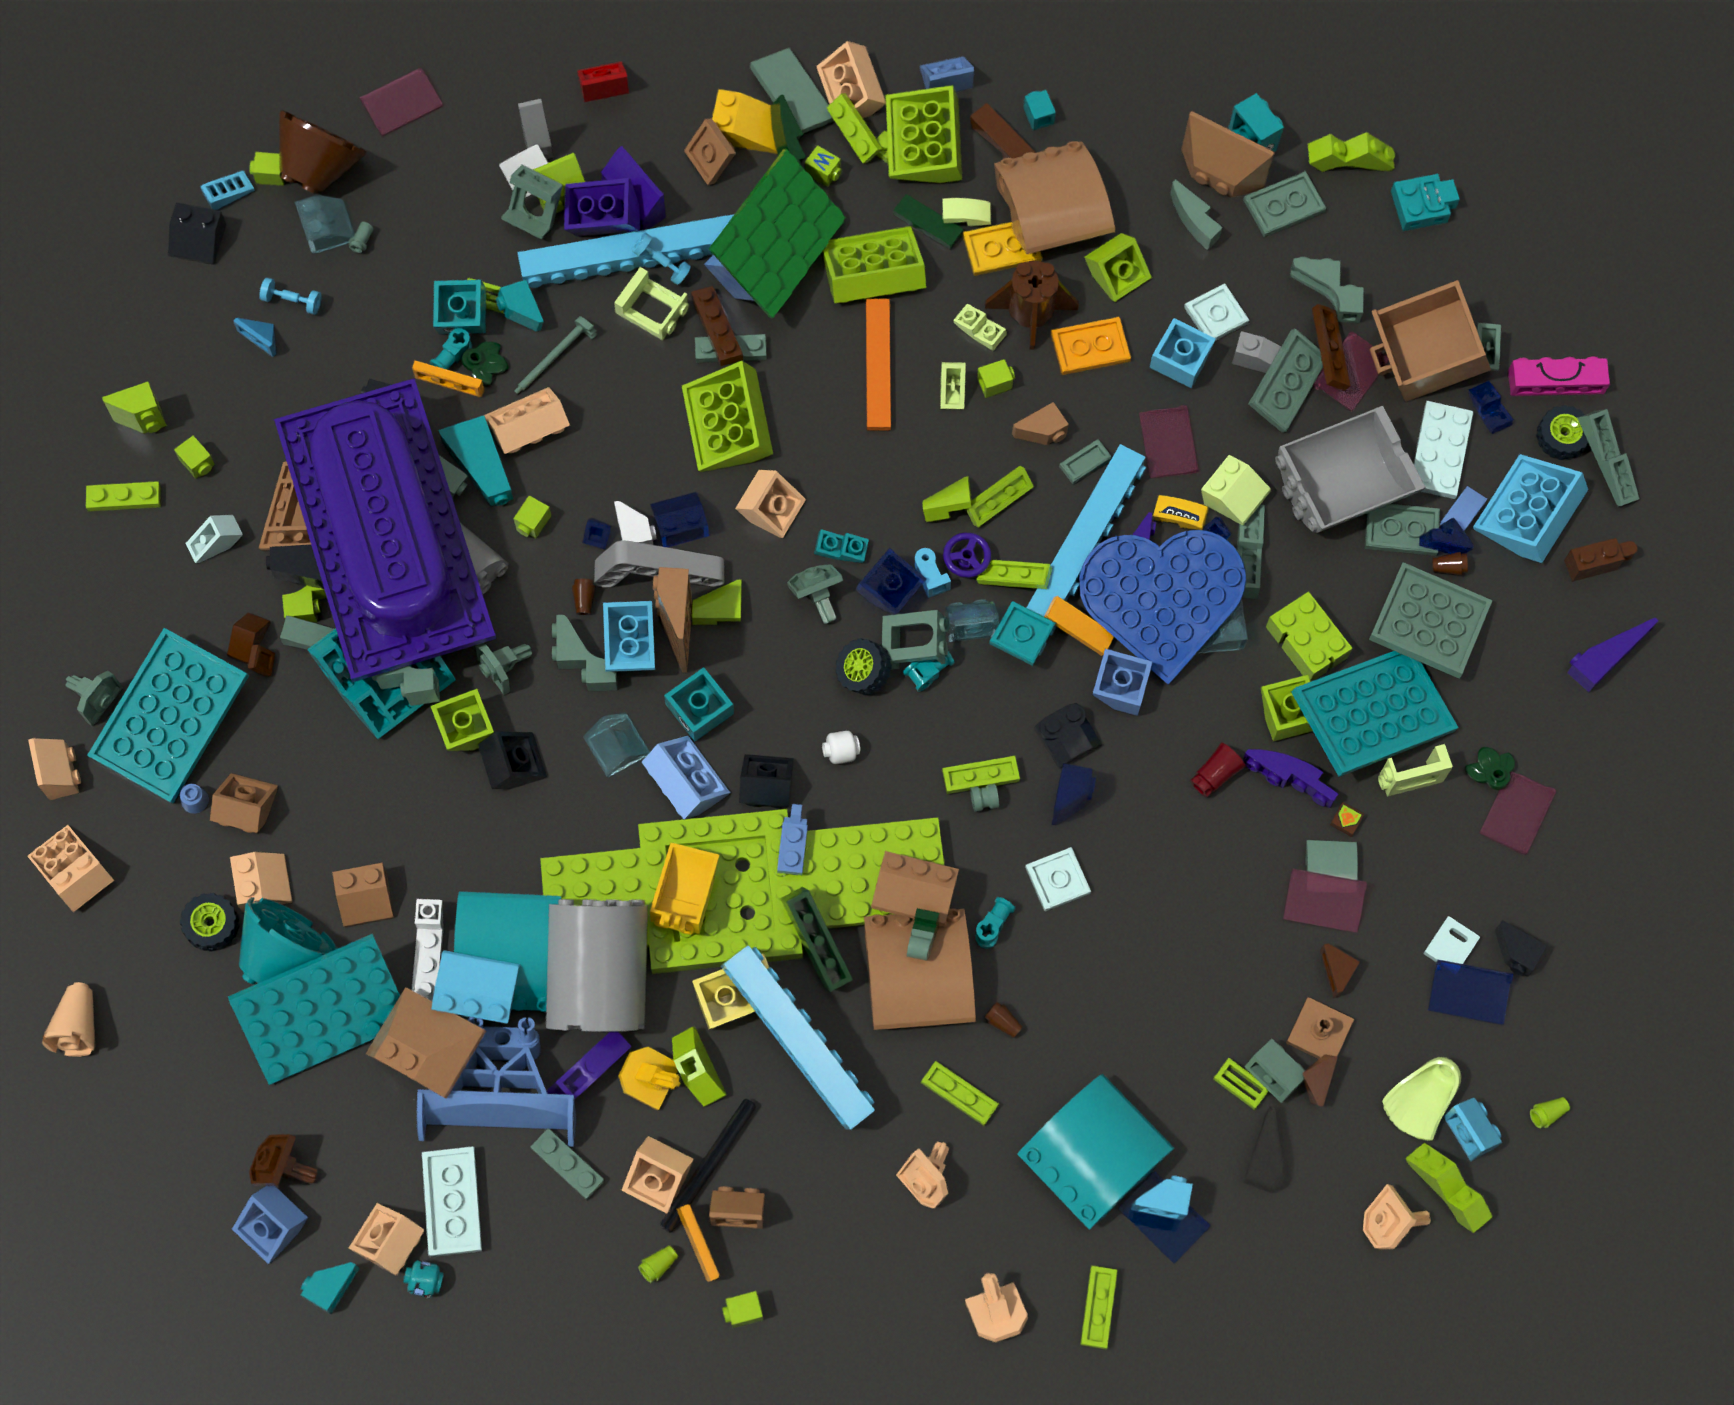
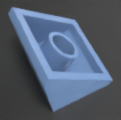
[920,56,974,92]

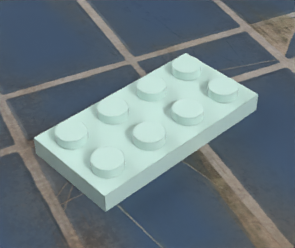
[1413,401,1473,499]
[422,1147,482,1257]

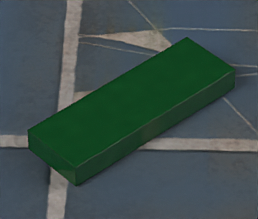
[893,194,964,250]

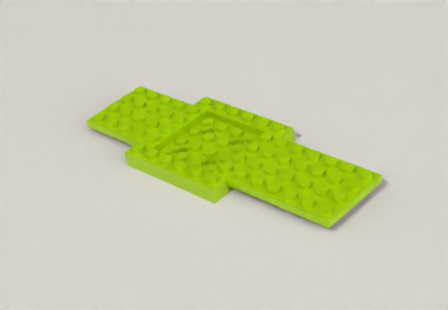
[540,809,944,974]

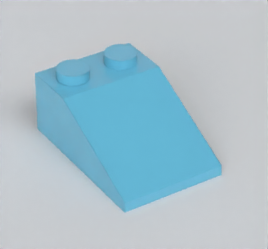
[603,601,655,672]

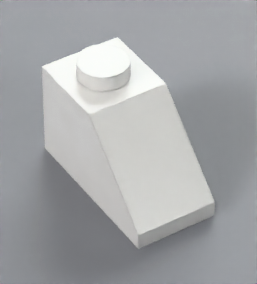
[614,501,657,545]

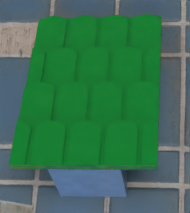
[704,149,846,318]

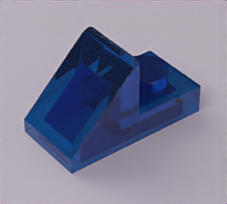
[1419,518,1474,554]

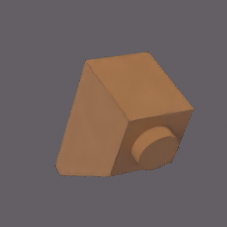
[1012,402,1069,445]

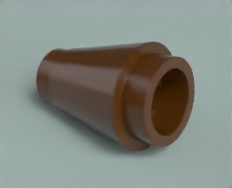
[1432,552,1468,575]
[572,579,596,615]
[984,1002,1023,1038]

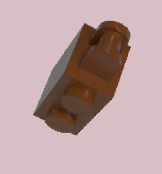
[1564,538,1637,582]

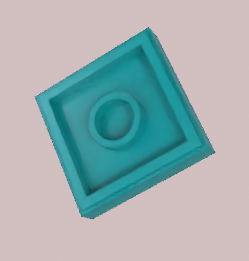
[989,601,1055,666]

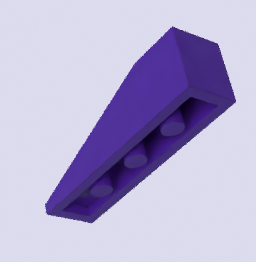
[1567,618,1658,692]

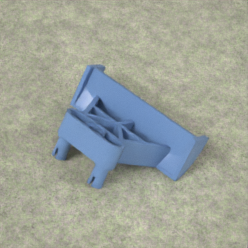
[417,1017,576,1147]

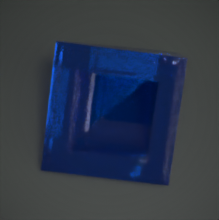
[1203,517,1232,540]
[582,518,611,549]

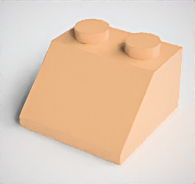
[735,470,806,538]
[28,738,81,800]
[230,852,292,912]
[621,1136,694,1213]
[349,1203,424,1275]

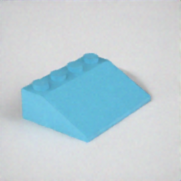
[1473,454,1588,563]

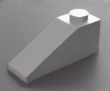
[518,98,553,160]
[1232,331,1281,373]

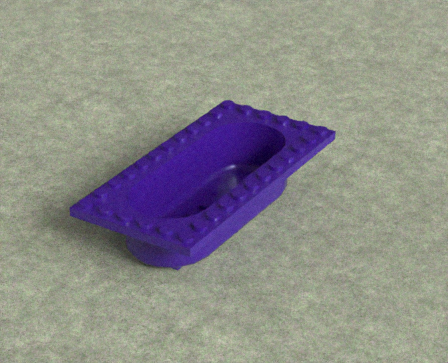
[273,378,496,682]

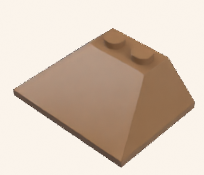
[1181,111,1274,197]
[258,462,311,551]
[366,987,486,1099]

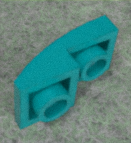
[814,529,869,563]

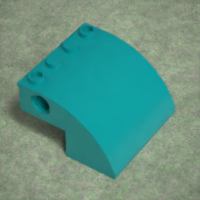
[307,628,456,739]
[454,891,561,1012]
[1017,1073,1174,1230]

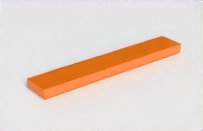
[866,299,891,430]

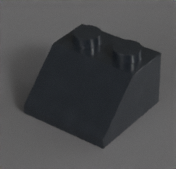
[168,202,226,265]
[478,731,547,789]
[739,754,794,808]

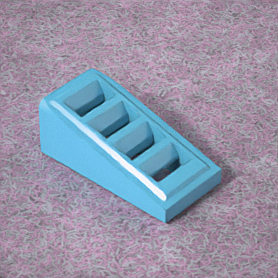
[200,171,255,210]

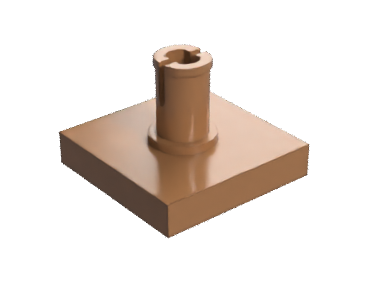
[684,118,736,185]
[1286,997,1354,1059]

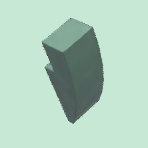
[1170,179,1223,250]

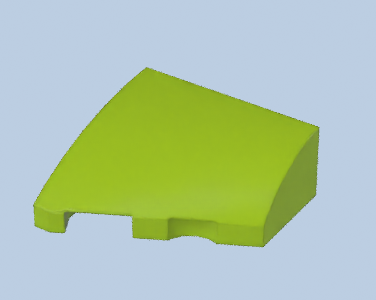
[923,476,972,522]
[692,579,742,625]

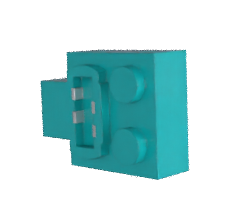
[1391,174,1460,231]

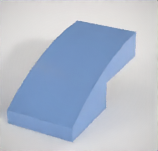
[1440,486,1487,537]

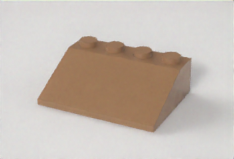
[653,567,693,673]

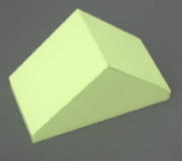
[940,362,966,409]

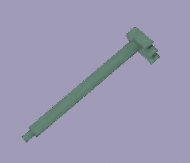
[514,316,597,394]

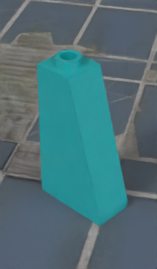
[439,415,513,506]

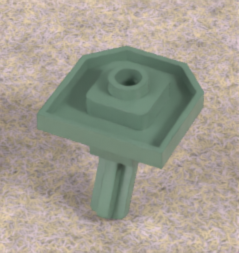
[787,564,843,624]
[475,643,532,695]
[66,671,123,726]

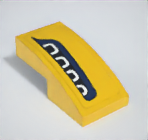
[1153,495,1209,530]

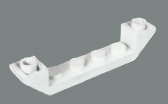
[412,899,444,1002]

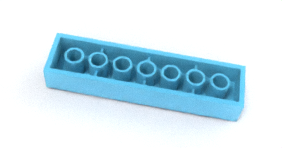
[721,945,875,1130]

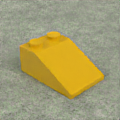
[712,89,777,154]

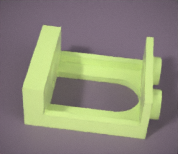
[614,267,689,340]
[1378,744,1453,797]

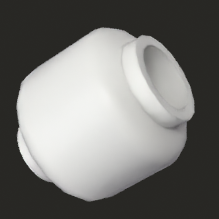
[822,731,860,764]

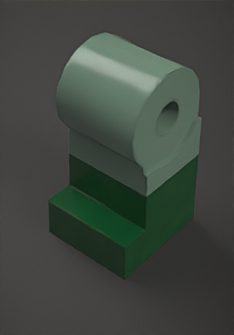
[907,908,939,961]

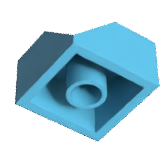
[1149,318,1216,388]

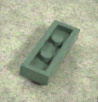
[695,334,767,363]
[530,1128,605,1200]

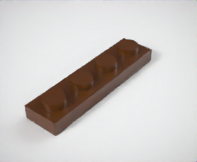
[691,286,743,366]
[1312,304,1350,391]

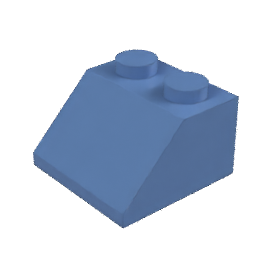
[232,1186,308,1264]

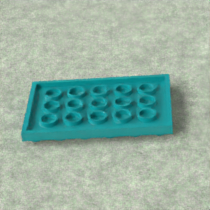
[87,628,249,803]
[1291,651,1459,777]
[228,934,400,1085]

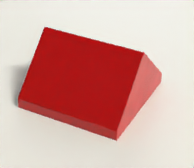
[577,62,629,102]

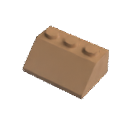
[871,851,959,926]

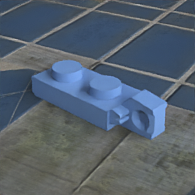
[777,804,808,875]

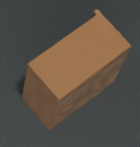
[1369,280,1491,402]

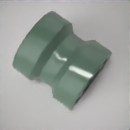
[970,783,999,812]

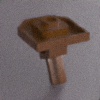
[249,1134,317,1186]

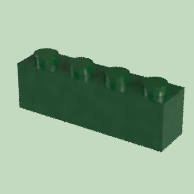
[780,887,853,992]

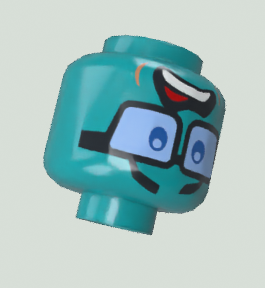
[403,1260,443,1298]

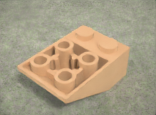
[28,825,114,912]

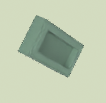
[1059,439,1112,485]

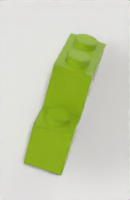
[1308,132,1395,172]
[282,585,327,623]
[1405,1143,1492,1233]

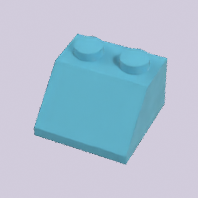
[1444,1097,1502,1161]
[1131,1176,1192,1220]

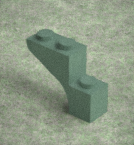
[1290,257,1363,323]
[552,615,617,691]
[372,666,440,706]

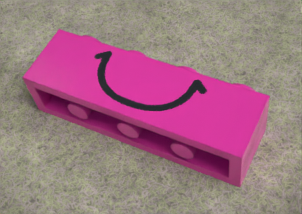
[1508,356,1610,396]

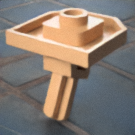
[896,1142,949,1208]
[1363,1184,1431,1250]
[965,1273,1028,1342]

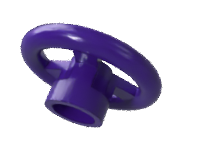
[943,532,991,578]

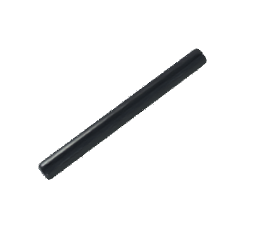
[660,1099,755,1233]

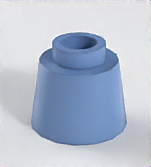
[180,784,209,814]

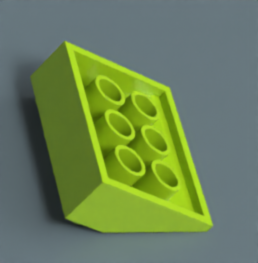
[886,85,962,183]
[822,226,926,303]
[682,361,773,472]

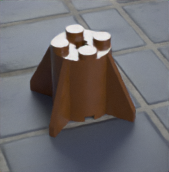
[985,261,1079,350]

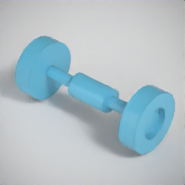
[632,232,691,285]
[260,277,322,315]

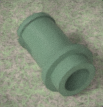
[349,222,374,253]

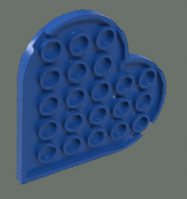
[1079,530,1246,685]

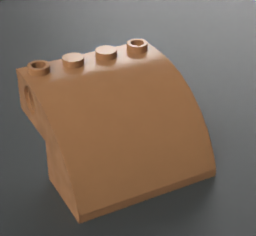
[994,141,1115,254]
[864,909,976,1030]

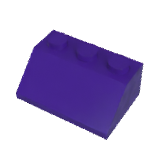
[601,146,666,230]
[564,178,640,236]

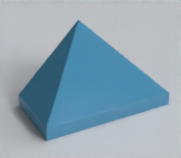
[233,318,276,357]

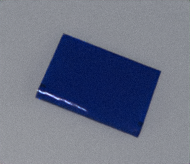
[1428,959,1513,1025]
[1118,1171,1211,1264]

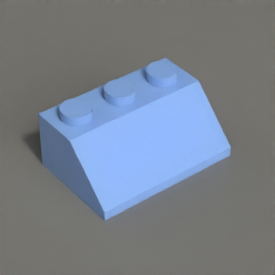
[642,736,730,819]

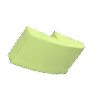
[943,198,991,226]
[953,304,1007,351]

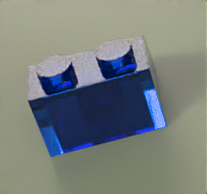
[650,492,709,547]
[855,548,926,615]
[1051,763,1096,826]

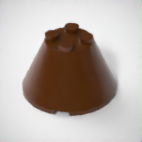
[279,110,367,194]

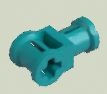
[430,328,472,370]
[903,651,955,692]
[975,897,1016,949]

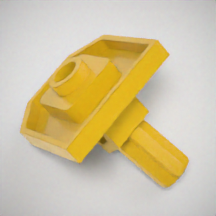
[618,1047,680,1110]

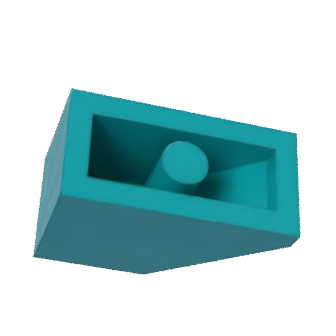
[496,280,544,332]
[301,1262,359,1314]

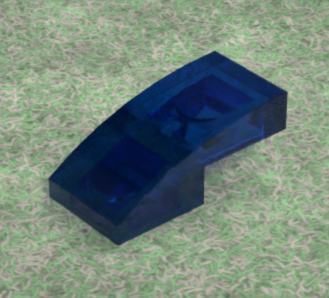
[1468,381,1513,434]

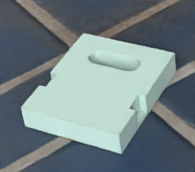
[1423,916,1480,975]

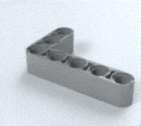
[594,540,725,588]

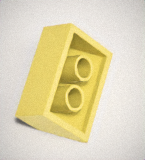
[692,953,769,1029]

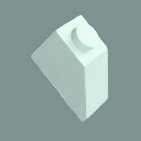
[186,515,243,563]

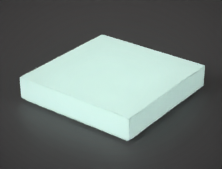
[1184,284,1249,341]
[1025,847,1091,912]

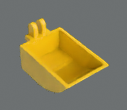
[650,842,719,935]

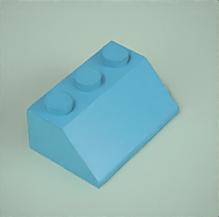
[431,950,519,1024]

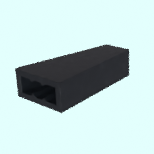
[266,544,324,589]

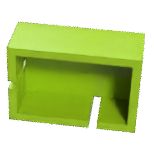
[1266,592,1353,682]

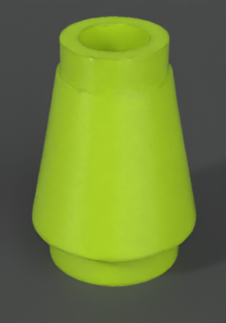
[1530,1097,1570,1128]
[638,1245,678,1283]

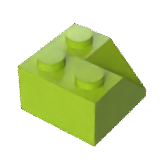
[431,689,494,751]

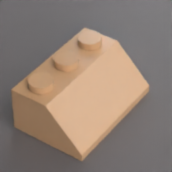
[816,41,886,118]
[484,387,570,454]

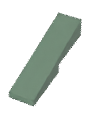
[1577,409,1639,506]
[1237,505,1265,599]
[280,615,334,649]

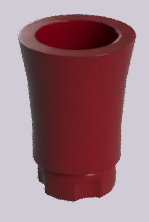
[1190,742,1245,798]

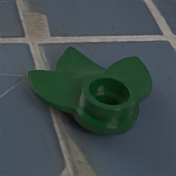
[462,341,509,385]
[1465,747,1515,790]

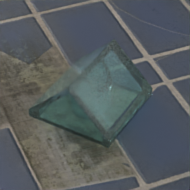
[583,713,650,778]

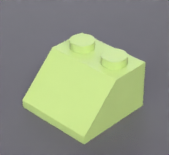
[1201,455,1271,525]

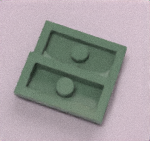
[1305,840,1357,893]

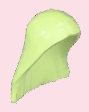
[1383,1057,1461,1141]

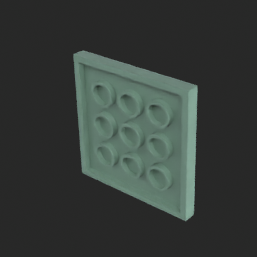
[1369,562,1493,679]

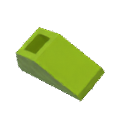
[672,1026,727,1107]

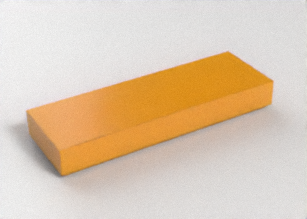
[412,360,484,397]
[1044,596,1114,656]
[677,1204,720,1282]

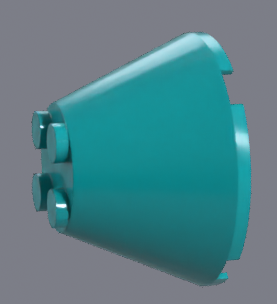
[239,897,337,985]

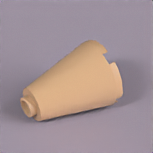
[42,982,95,1057]

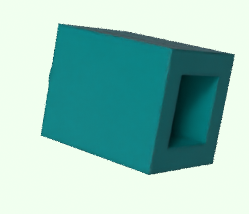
[1023,90,1056,131]

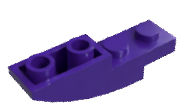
[1243,749,1338,809]
[546,1031,632,1100]

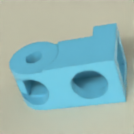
[914,548,951,598]

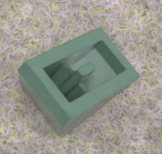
[1476,323,1501,371]

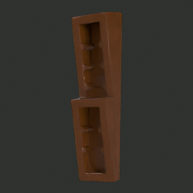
[970,103,1036,159]

